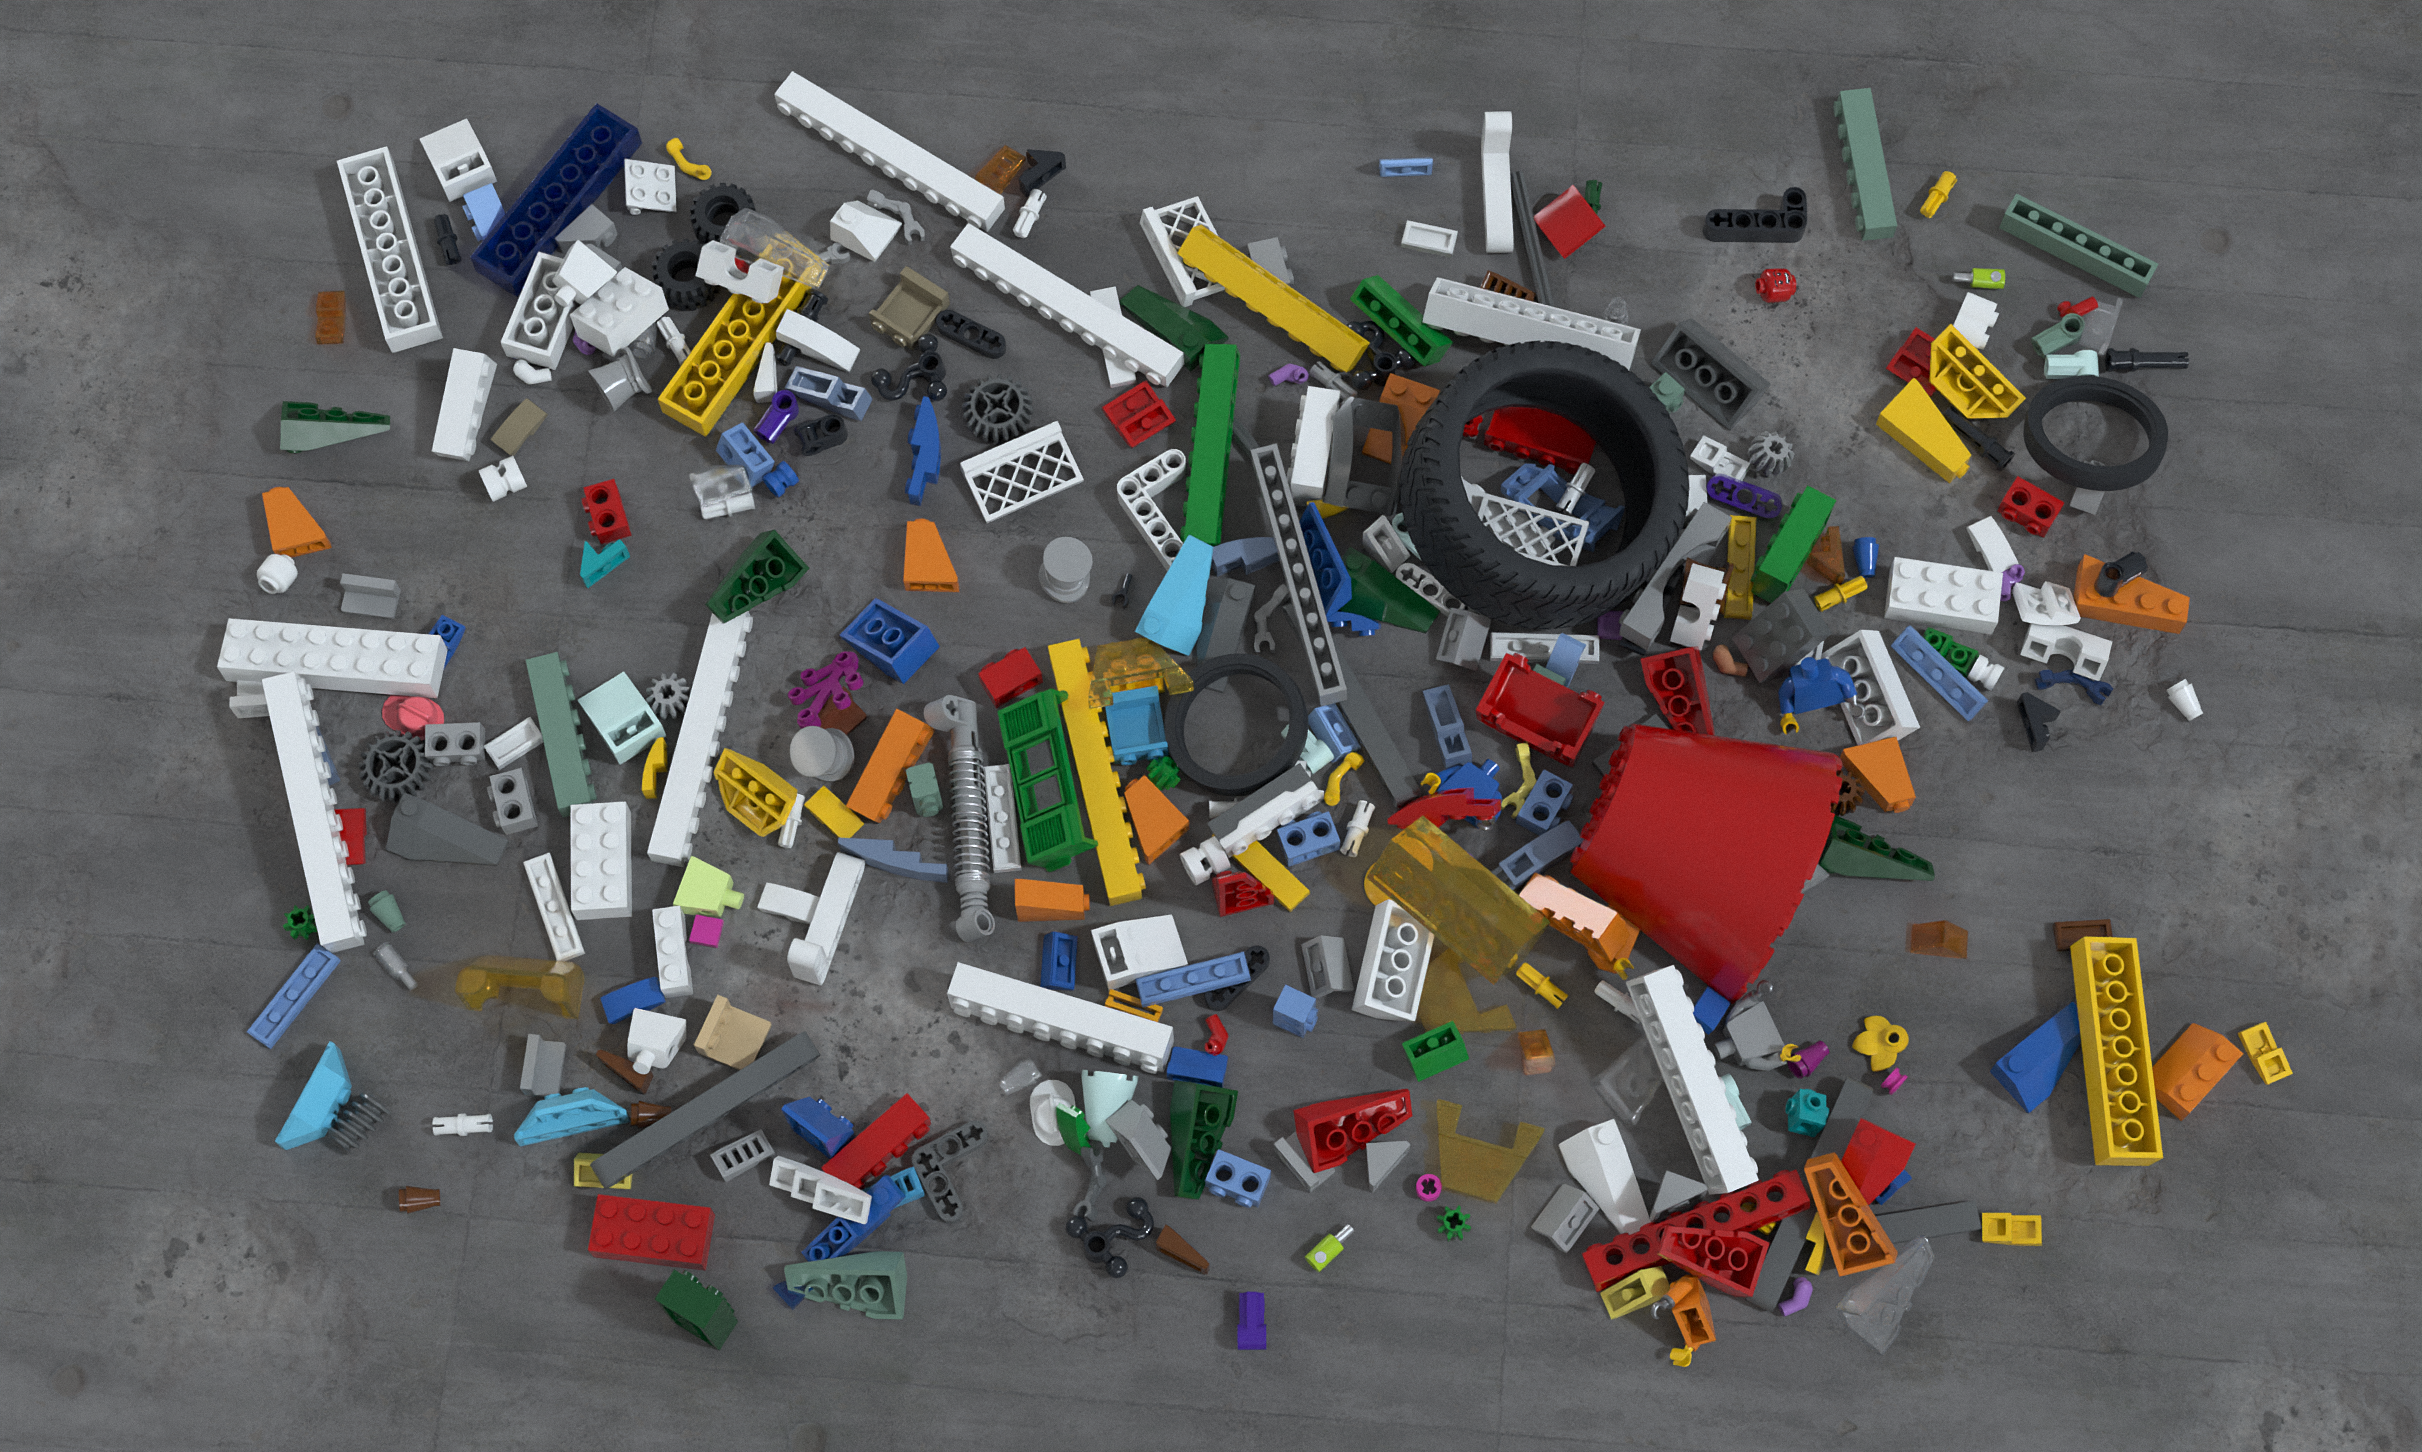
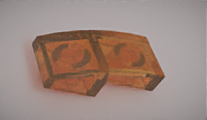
[315,291,346,344]

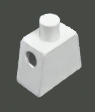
[553,240,617,307]
[627,1008,686,1074]

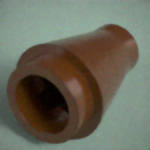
[631,1101,671,1129]
[399,1186,440,1214]

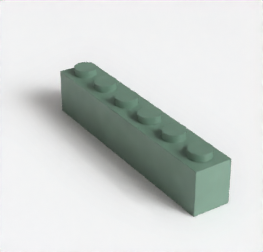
[1833,88,1897,241]
[1999,193,2159,298]
[526,652,597,818]

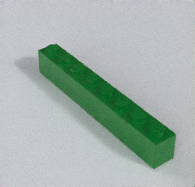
[1180,344,1241,547]

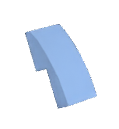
[1546,633,1586,688]

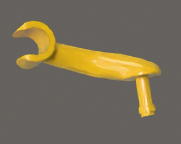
[666,138,711,180]
[1324,752,1364,806]

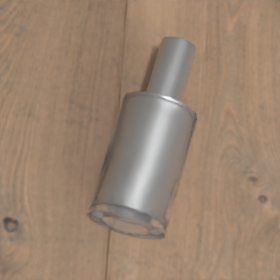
[373,942,418,990]

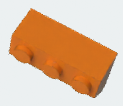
[2152,1023,2244,1121]

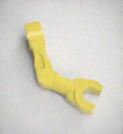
[1501,742,1537,819]

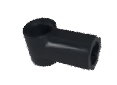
[2094,551,2148,597]

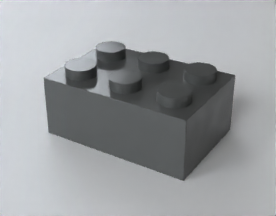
[1732,588,1832,683]

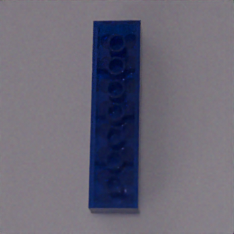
[470,103,642,297]

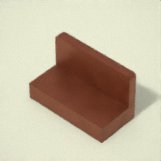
[818,686,867,735]

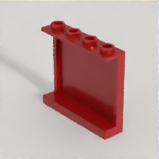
[1484,407,1596,475]

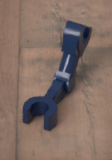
[2035,668,2113,706]

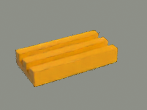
[1105,989,1163,1022]

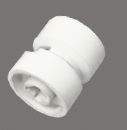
[479,456,527,502]
[1180,836,1231,885]

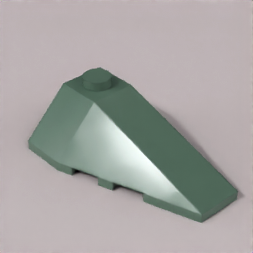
[784,1251,907,1319]

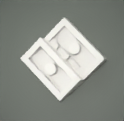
[2012,581,2081,626]

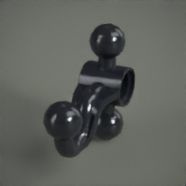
[1346,321,1416,391]
[871,334,947,401]
[1065,1197,1154,1278]

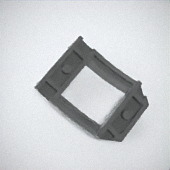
[1322,396,1406,516]

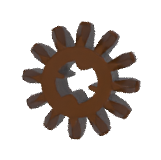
[1831,770,1865,817]

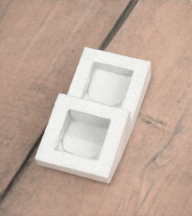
[1690,435,1750,488]
[1966,516,2019,573]
[757,883,820,924]

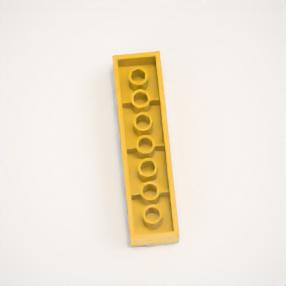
[658,236,822,437]
[2070,937,2163,1166]

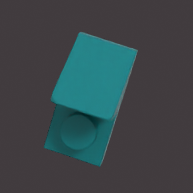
[580,539,630,588]

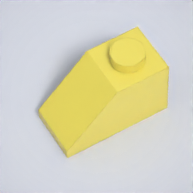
[1600,1266,1670,1319]

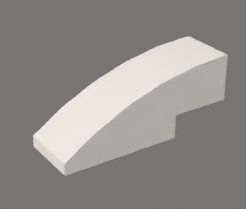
[776,309,860,373]

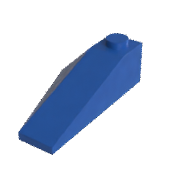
[1990,1002,2081,1114]

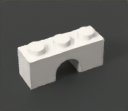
[696,240,784,303]
[1670,563,1727,650]
[2020,623,2112,681]
[652,906,693,998]

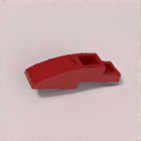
[1388,788,1501,829]

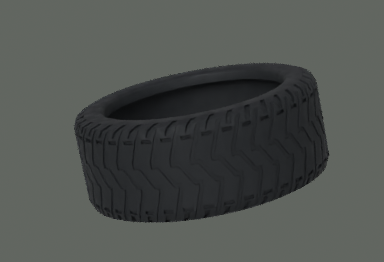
[1399,340,1690,630]

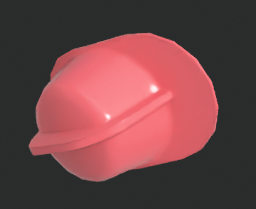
[382,695,444,740]

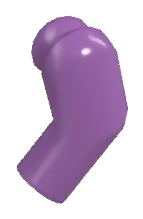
[1268,364,1309,387]
[2000,564,2025,601]
[1778,1277,1813,1317]

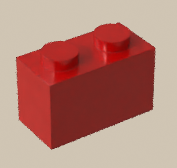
[978,647,1043,709]

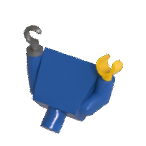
[1778,657,1866,735]
[1420,759,1502,831]

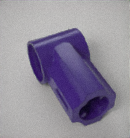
[753,390,799,444]
[1237,1292,1266,1350]

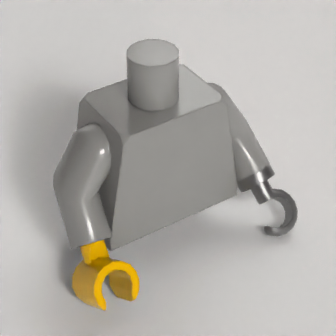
[1713,980,1801,1071]

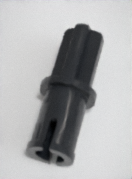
[434,214,462,265]

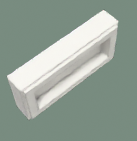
[1401,220,1458,258]
[484,717,543,770]

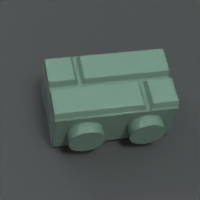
[906,763,943,817]

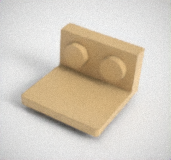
[694,995,772,1070]

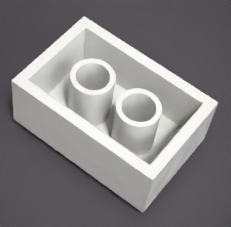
[570,267,669,357]

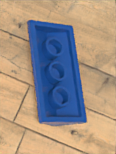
[1299,502,1352,617]

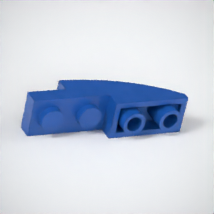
[905,396,941,506]
[801,1175,906,1262]

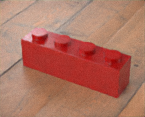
[821,1093,932,1190]

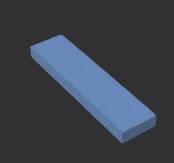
[1891,625,1988,721]
[247,943,341,1049]
[1135,952,1251,1008]

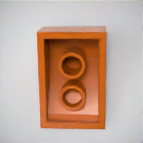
[1362,373,1440,464]

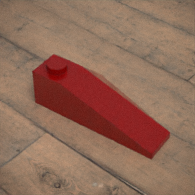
[1640,646,1715,735]
[1212,871,1274,917]
[1293,1089,1413,1173]
[1841,1118,1916,1206]
[1657,1226,1769,1297]

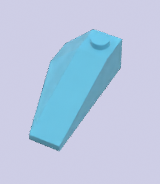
[1135,535,1214,656]

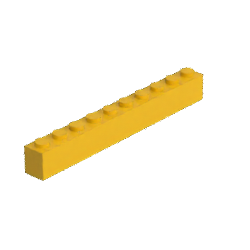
[1048,639,1146,906]

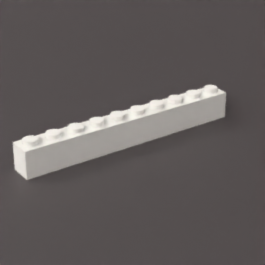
[774,71,1005,232]
[950,223,1185,388]
[647,611,753,867]

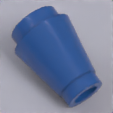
[1852,537,1879,578]

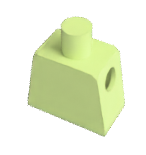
[673,856,744,918]

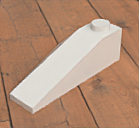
[1558,1119,1651,1235]

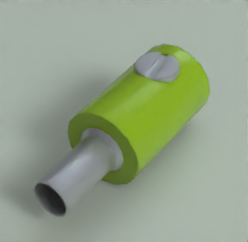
[1953,268,2005,289]
[1304,1224,1354,1272]

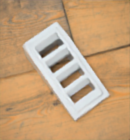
[753,343,777,403]

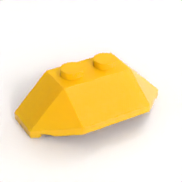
[1929,324,2026,419]
[713,748,798,837]

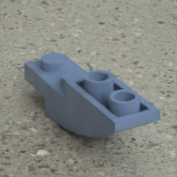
[1478,820,1583,905]

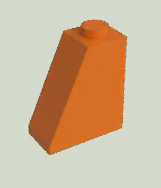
[262,487,332,558]
[903,519,960,592]
[1840,737,1916,813]
[1124,775,1190,865]
[1015,879,1090,922]

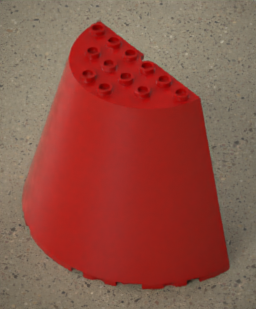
[1570,724,1843,1004]

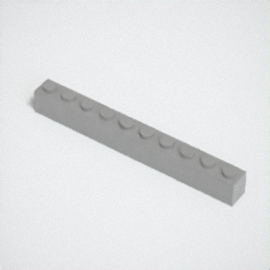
[1251,443,1347,707]

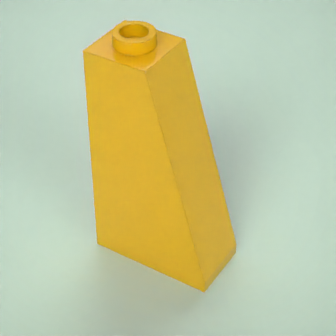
[1876,378,1971,483]

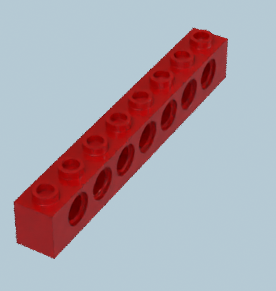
[1582,1170,1810,1292]

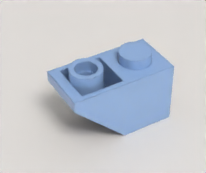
[462,183,506,248]

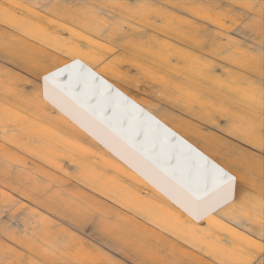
[262,671,367,953]

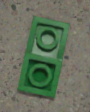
[1922,627,1979,678]
[1056,1103,1092,1156]

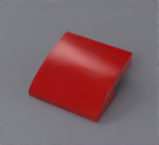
[1533,185,1606,259]
[1886,327,1937,398]
[1102,380,1176,449]
[334,808,367,865]

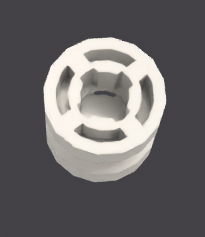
[1967,655,2004,691]

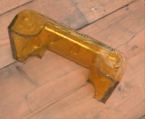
[455,955,584,1020]

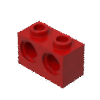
[1997,476,2065,538]
[581,479,632,545]

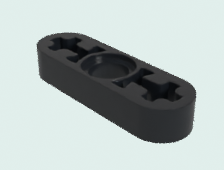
[936,310,1006,359]
[1205,945,1270,1011]

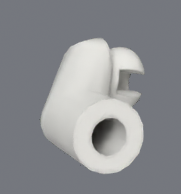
[513,359,552,385]

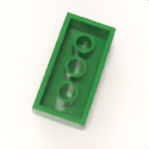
[1750,485,1836,603]

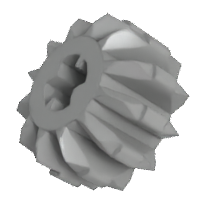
[1747,431,1795,477]
[646,673,691,720]

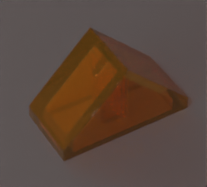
[1910,920,1968,959]

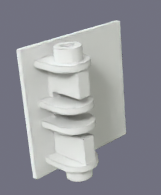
[624,159,677,215]

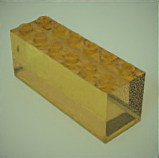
[1366,816,1550,985]

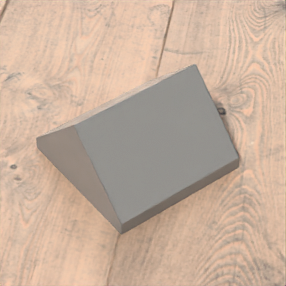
[1649,1171,1708,1223]

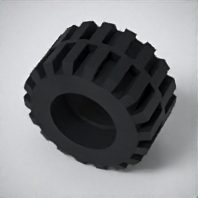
[690,183,759,252]
[652,238,720,311]

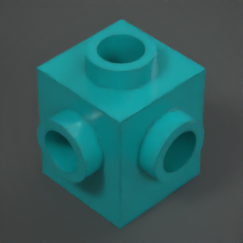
[1785,1089,1829,1137]

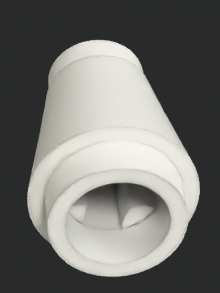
[2167,679,2203,721]

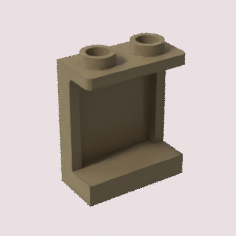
[869,266,950,351]

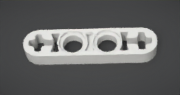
[1396,563,1488,618]

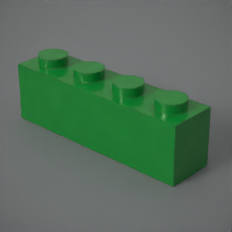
[1350,275,1453,367]

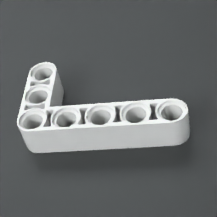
[1481,111,1513,253]
[1117,449,1186,572]
[787,852,865,985]

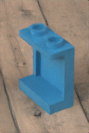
[1103,686,1169,766]

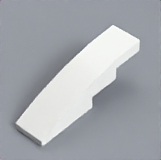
[769,1156,872,1224]

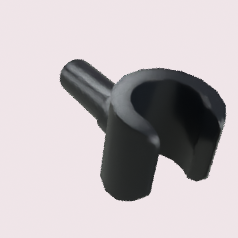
[1112,573,1132,609]

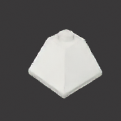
[830,201,902,262]

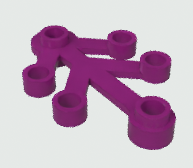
[788,651,864,729]

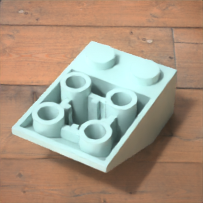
[578,672,666,765]

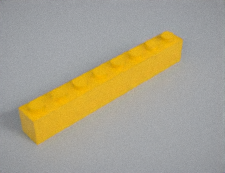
[1177,224,1370,372]

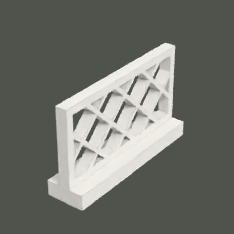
[1140,196,1225,307]
[960,421,1084,524]
[1478,493,1589,566]

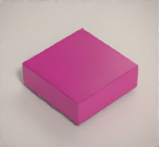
[689,914,724,948]

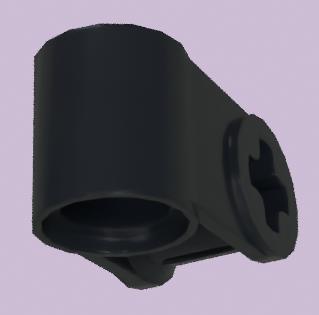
[794,413,848,456]

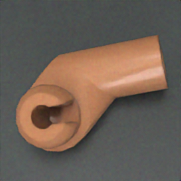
[1713,644,1748,677]

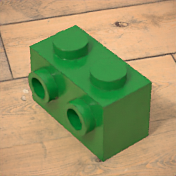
[1402,1021,1469,1082]

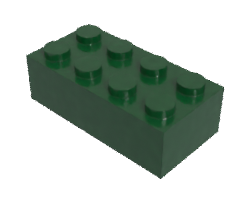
[655,1269,738,1351]

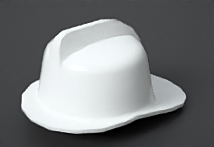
[1030,1080,1076,1146]

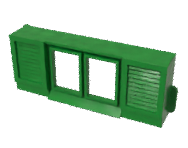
[997,688,1098,872]

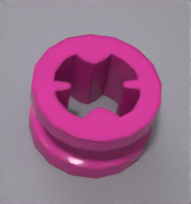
[1881,1067,1908,1095]
[1416,1174,1442,1202]

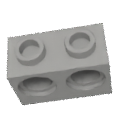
[425,722,485,766]
[487,768,538,835]

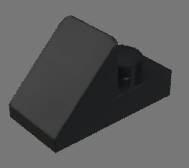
[1018,149,1066,198]
[2017,692,2061,752]

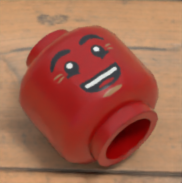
[1755,268,1796,303]

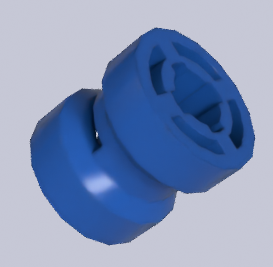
[762,461,799,498]

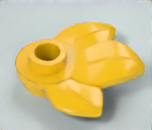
[1852,1016,1909,1072]

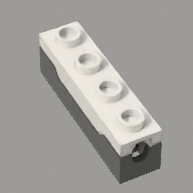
[1207,763,1321,857]

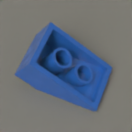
[840,598,940,684]
[781,1096,856,1159]

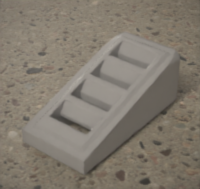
[710,1129,775,1182]

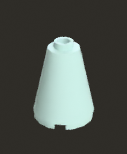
[1081,1070,1138,1148]

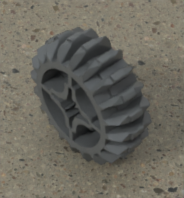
[962,373,1034,444]
[358,729,433,803]

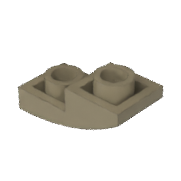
[490,398,548,456]

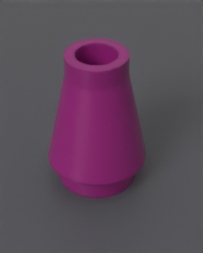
[1787,1040,1830,1079]

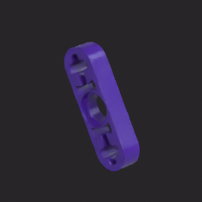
[1707,474,1783,518]

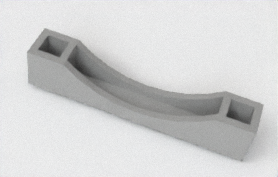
[1619,502,1732,650]

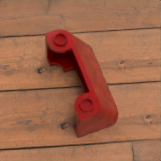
[1476,653,1605,768]

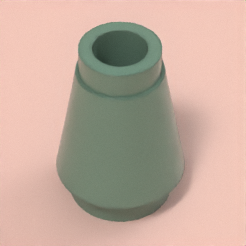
[368,890,406,933]

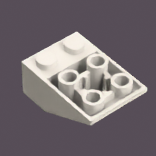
[420,118,497,202]
[1091,914,1188,991]

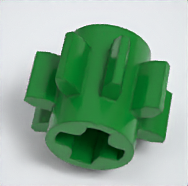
[1146,757,1181,791]
[283,905,318,940]
[1436,1206,1471,1242]

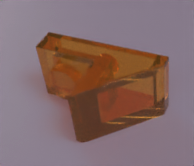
[1806,526,1845,585]
[1518,1029,1555,1075]

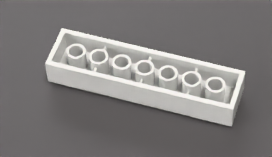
[337,146,443,353]
[1423,277,1641,370]
[217,618,448,698]
[947,962,1174,1074]
[1626,965,1759,1195]

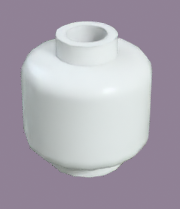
[257,554,298,594]

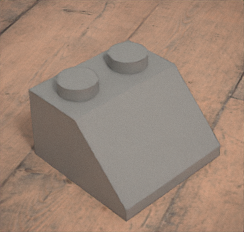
[1106,1099,1171,1180]

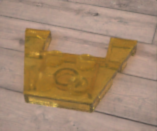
[1088,637,1194,709]
[1417,929,1516,1034]
[1436,1099,1545,1204]

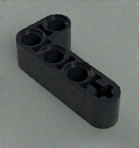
[1703,187,1807,243]

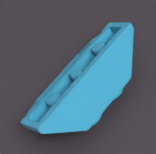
[275,1041,352,1150]
[514,1087,631,1146]

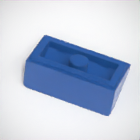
[1040,931,1078,991]

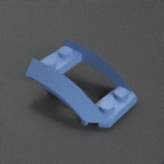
[1501,464,1625,552]

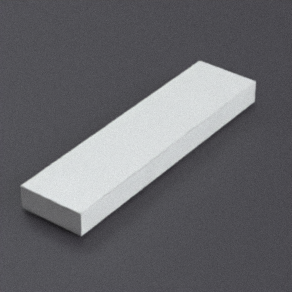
[1090,286,1137,388]
[1490,633,1599,664]
[984,764,1021,873]
[523,853,585,963]

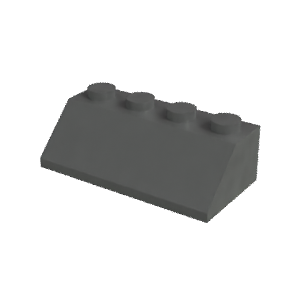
[1651,318,1771,430]

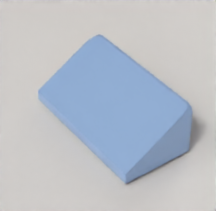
[1379,157,1433,177]
[1308,703,1361,763]

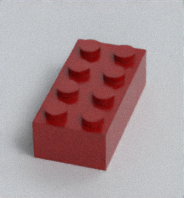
[588,1194,715,1271]

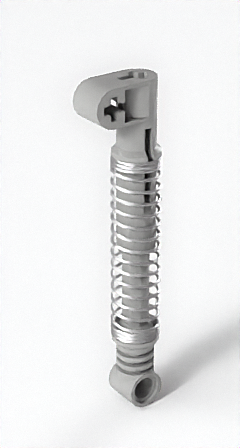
[924,695,995,942]

